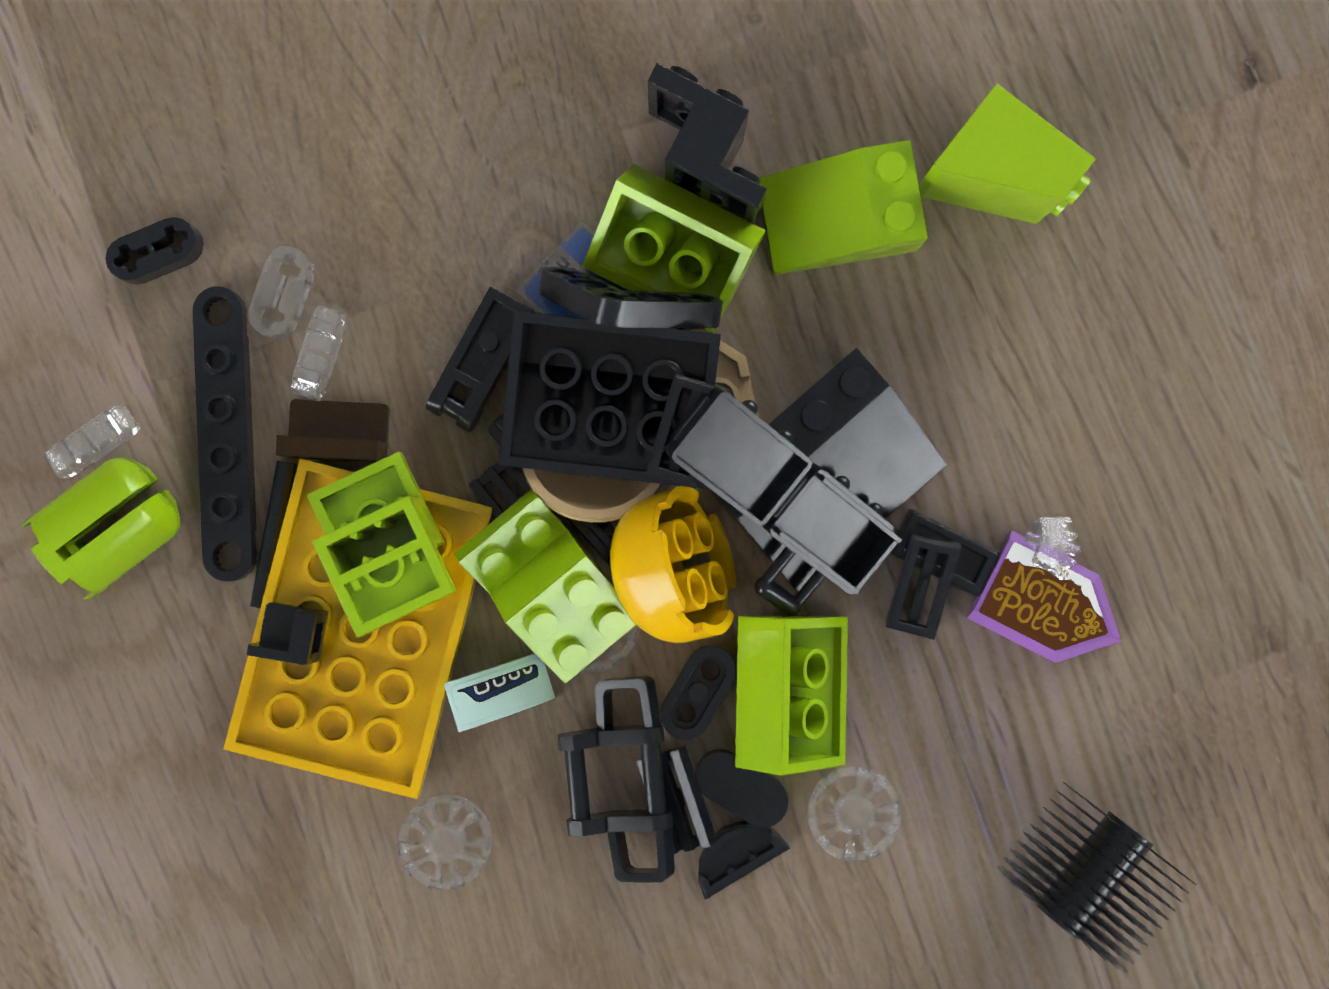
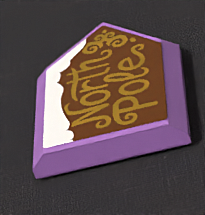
[966,530,1122,663]

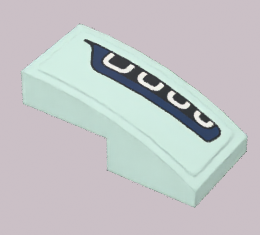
[444,653,555,732]

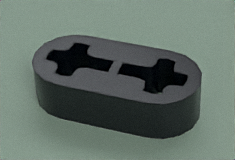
[105,217,204,285]

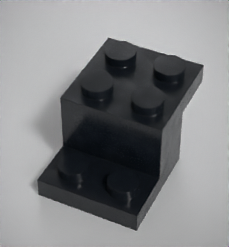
[647,63,767,224]

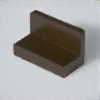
[276,399,390,462]

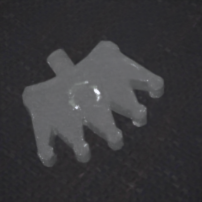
[1025,517,1081,580]

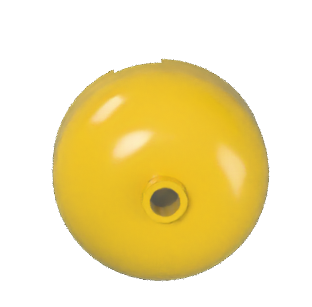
[610,486,737,643]

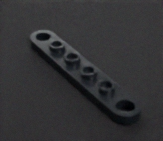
[193,286,258,582]

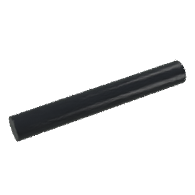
[250,461,297,608]

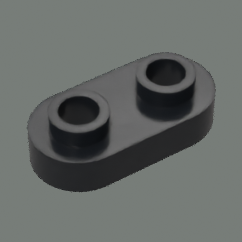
[661,645,736,740]

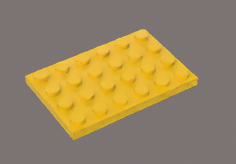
[223,459,494,799]

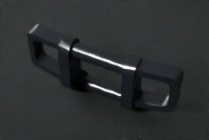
[558,676,675,883]

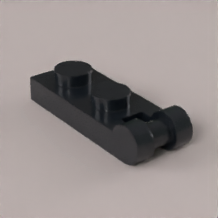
[426,286,535,433]

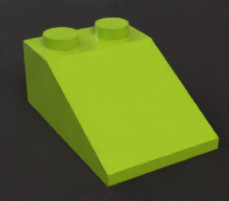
[759,140,928,276]

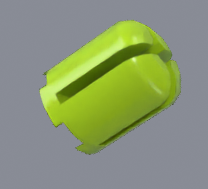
[22,457,180,600]

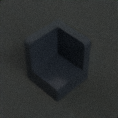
[246,602,328,665]

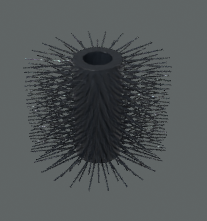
[997,781,1197,973]

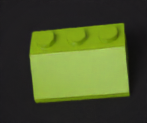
[582,164,766,333]
[735,615,848,776]

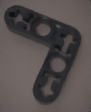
[539,267,723,328]

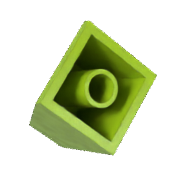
[919,84,1096,224]

